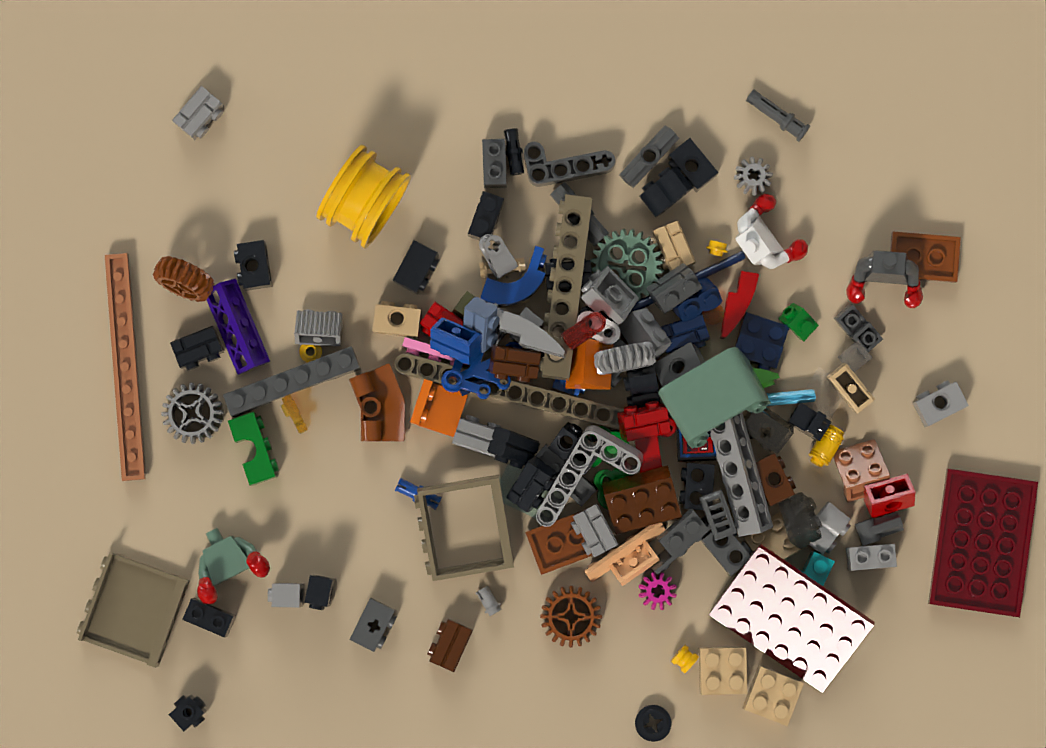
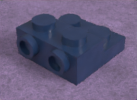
[735,312,789,371]

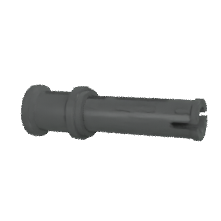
[746,89,810,142]

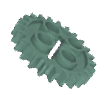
[591,229,664,300]

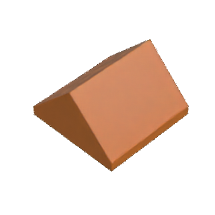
[565,338,614,390]

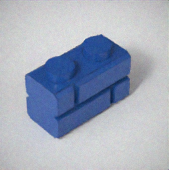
[430,317,482,365]

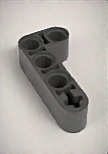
[524,142,615,187]

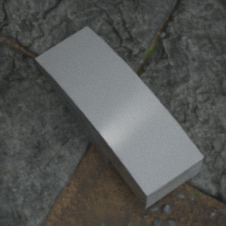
[499,311,566,358]

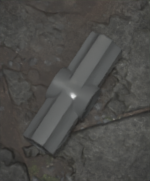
[619,125,680,188]
[550,182,609,246]

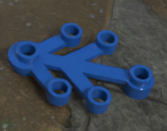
[441,342,522,399]

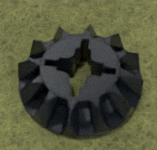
[635,705,672,742]

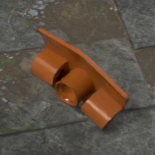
[349,363,405,441]

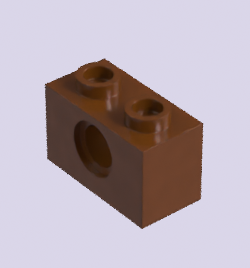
[756,453,796,507]

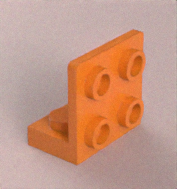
[410,379,468,437]

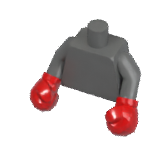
[846,251,923,308]

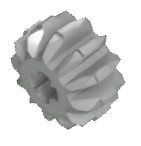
[734,157,773,196]

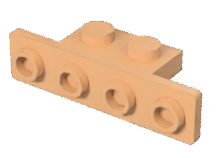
[585,522,666,586]

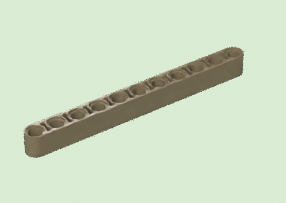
[395,354,624,430]

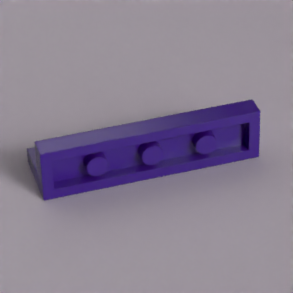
[207,278,270,375]

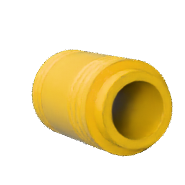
[808,425,844,467]

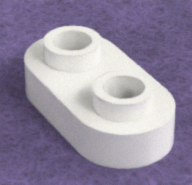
[576,311,620,345]

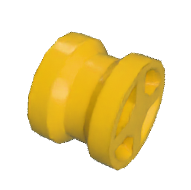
[671,644,699,674]

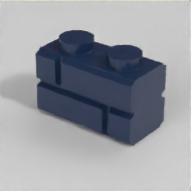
[661,313,710,354]

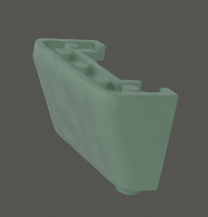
[658,347,771,449]

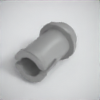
[476,586,502,616]

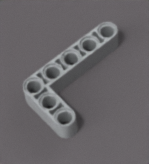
[536,425,644,527]

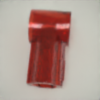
[560,312,606,351]

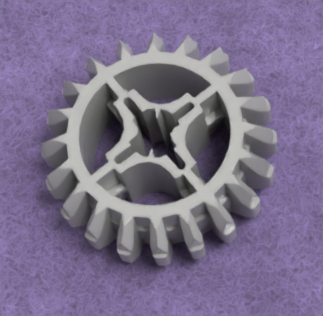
[594,342,656,375]
[161,383,224,444]

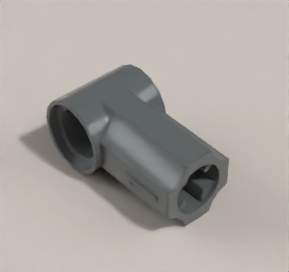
[854,512,904,546]

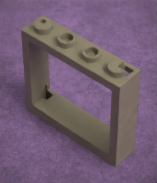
[414,474,514,581]

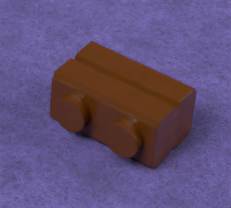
[489,344,541,382]
[427,619,473,672]

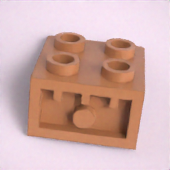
[833,439,890,503]

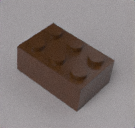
[602,465,682,535]

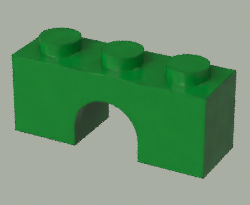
[228,412,280,486]

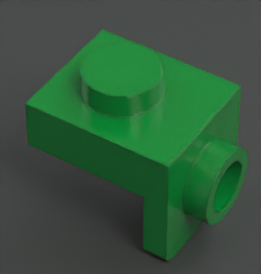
[778,303,819,342]

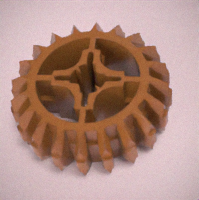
[153,256,215,302]
[540,585,602,648]

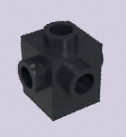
[168,695,207,732]

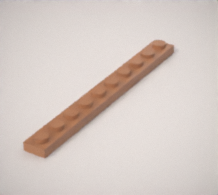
[105,253,146,481]

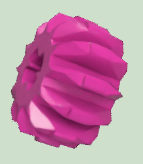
[638,572,677,610]

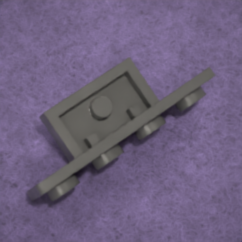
[650,508,726,574]

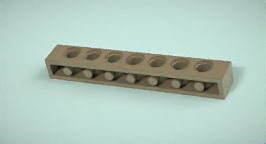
[539,194,593,381]

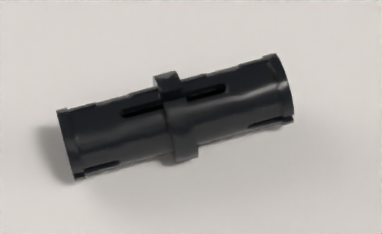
[504,128,524,176]

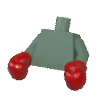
[197,528,270,604]

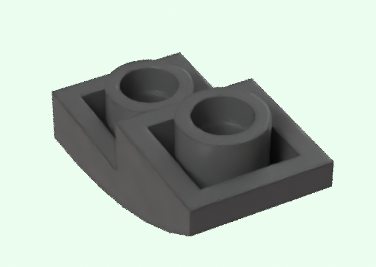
[834,304,883,354]

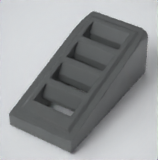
[699,490,737,541]

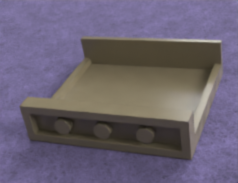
[77,553,190,668]

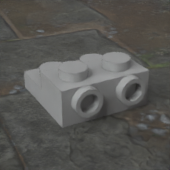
[581,266,639,325]

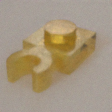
[280,395,308,434]

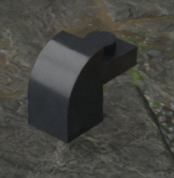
[786,402,831,441]

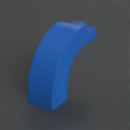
[480,246,547,306]

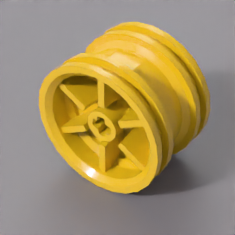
[316,145,411,249]

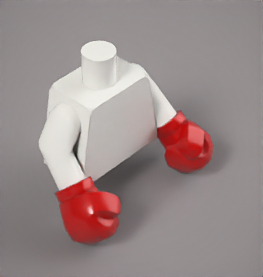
[735,194,808,269]

